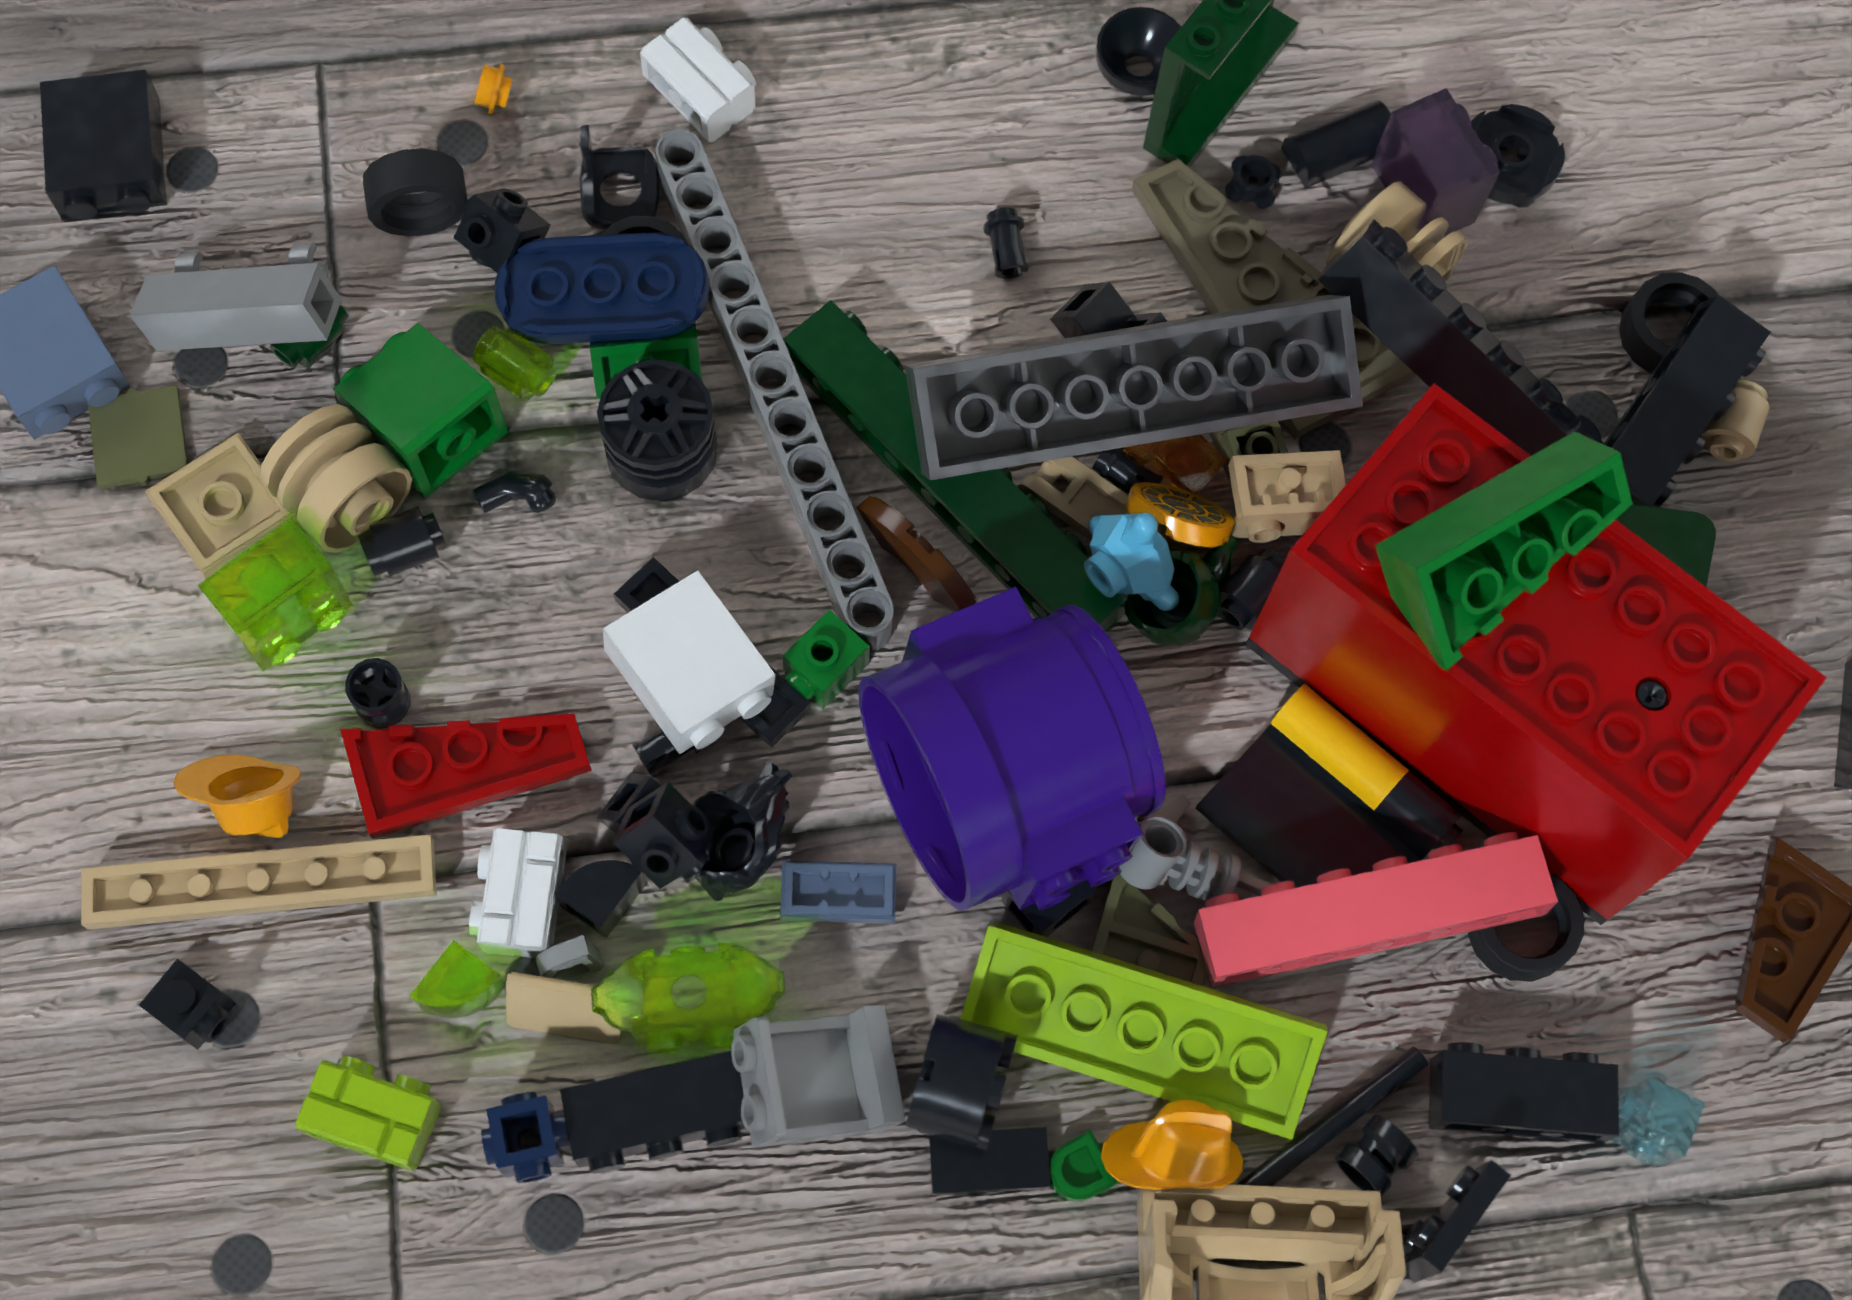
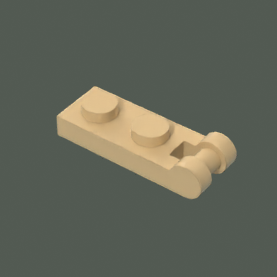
[1017,456,1169,540]

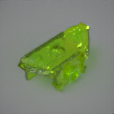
[591,943,786,1054]

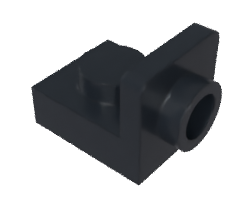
[139,959,236,1050]

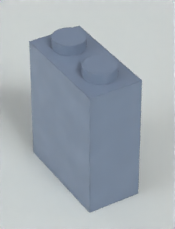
[0,265,131,440]

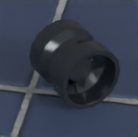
[345,658,411,728]
[1335,1115,1419,1197]

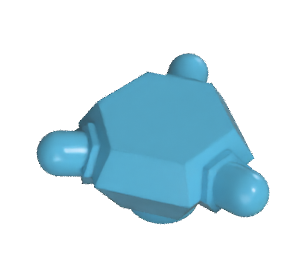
[1084,513,1179,611]

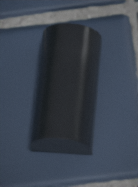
[1281,100,1398,189]

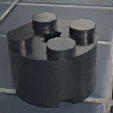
[906,1014,1018,1151]

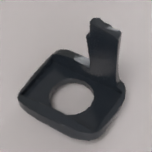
[579,125,659,228]

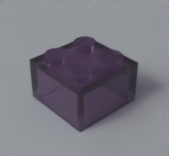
[1371,88,1500,237]

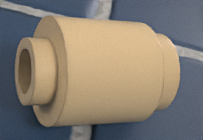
[1702,379,1770,462]

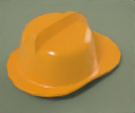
[173,754,302,838]
[1101,1099,1243,1190]

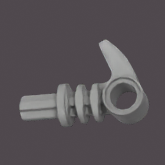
[1120,794,1271,900]

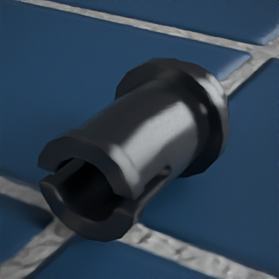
[983,208,1029,279]
[1092,447,1164,493]
[632,730,701,776]

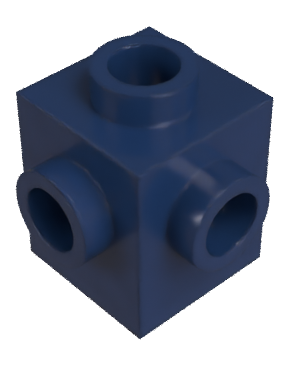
[481,1092,570,1184]

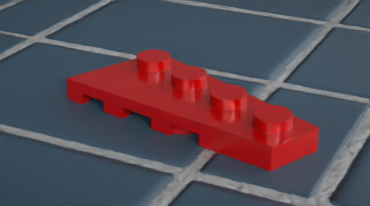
[340,713,592,839]

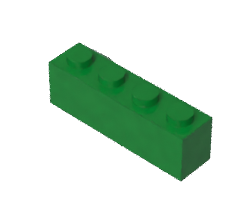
[1375,432,1633,671]

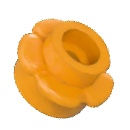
[474,64,513,114]

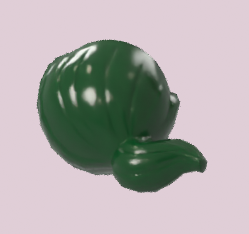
[1125,536,1237,646]

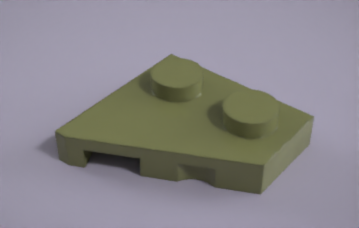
[1091,874,1207,986]

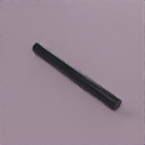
[1235,1046,1428,1186]

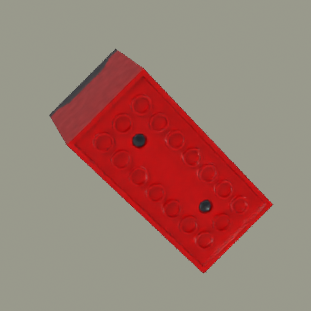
[1245,383,1827,925]

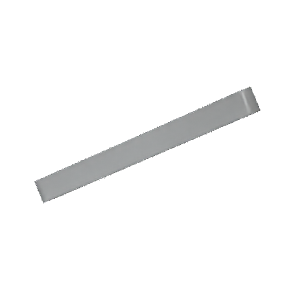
[656,129,894,651]

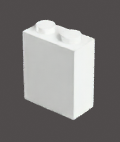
[603,570,776,754]

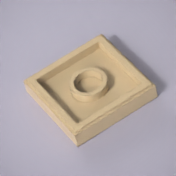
[145,432,298,580]

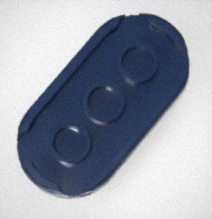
[494,233,710,344]

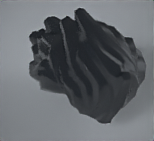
[693,762,792,901]

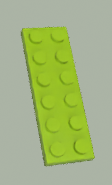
[960,920,1328,1140]

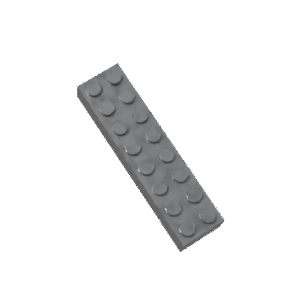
[905,295,1363,480]

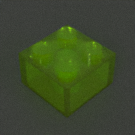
[198,517,353,671]

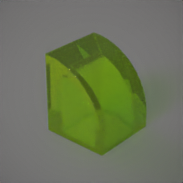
[409,940,506,1018]

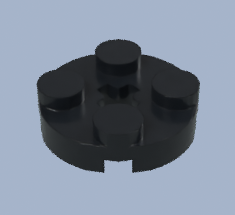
[1458,104,1565,208]

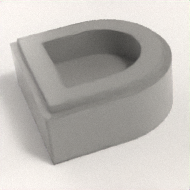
[536,935,604,981]

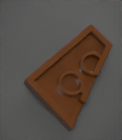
[1734,837,1852,1043]

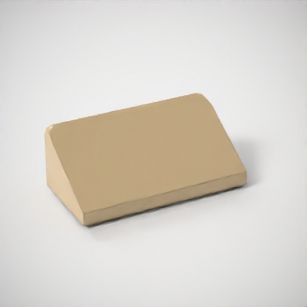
[506,972,628,1044]

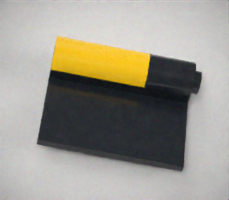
[1195,683,1463,888]

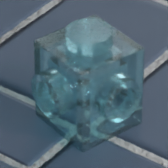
[1610,1077,1705,1166]

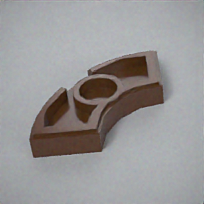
[856,496,976,611]

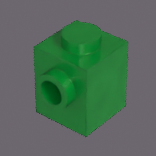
[783,610,870,709]

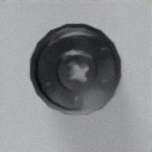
[597,359,718,501]

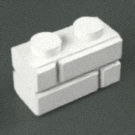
[640,17,756,143]
[469,828,567,958]

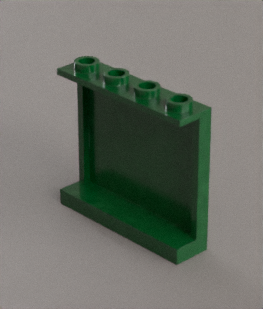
[1143,0,1299,168]

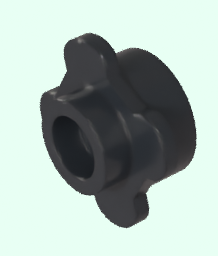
[1225,155,1281,209]

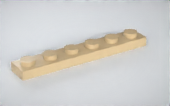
[81,835,437,930]

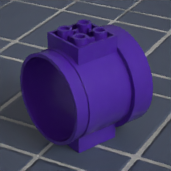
[859,587,1166,911]

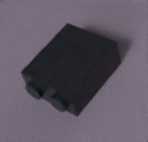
[40,69,167,219]

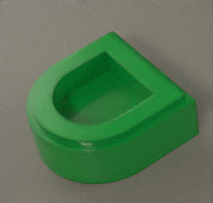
[1049,1130,1119,1202]

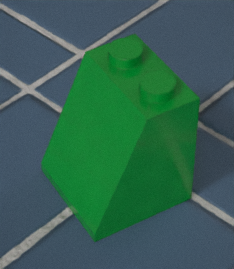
[333,323,508,499]

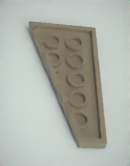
[1132,159,1417,440]

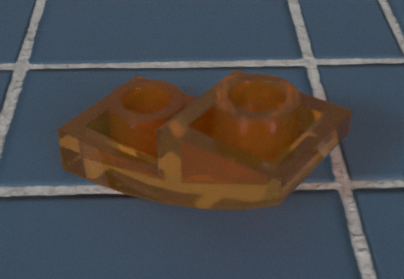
[1125,434,1227,495]

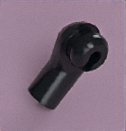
[472,470,556,514]

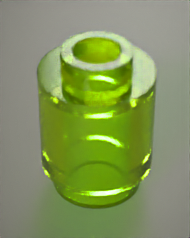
[472,326,556,401]

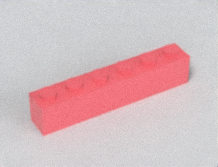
[1194,832,1558,989]

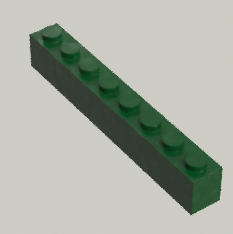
[783,300,1128,632]

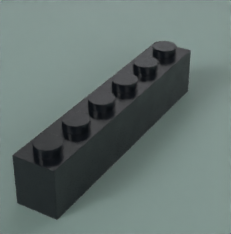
[1318,219,1604,456]

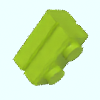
[295,1055,441,1172]

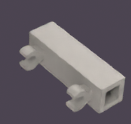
[129,242,342,351]

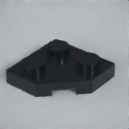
[1402,1160,1511,1283]

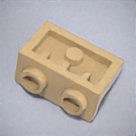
[1228,450,1346,543]

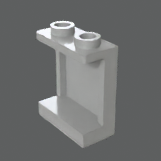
[731,1005,906,1148]

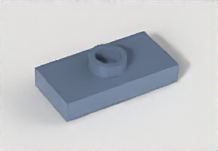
[780,861,897,924]

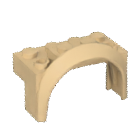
[1137,1185,1406,1300]

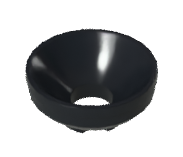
[1096,7,1182,96]

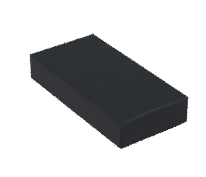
[929,1127,1051,1196]

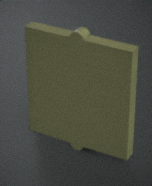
[88,385,188,489]

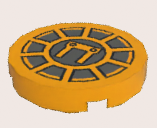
[1125,482,1235,548]

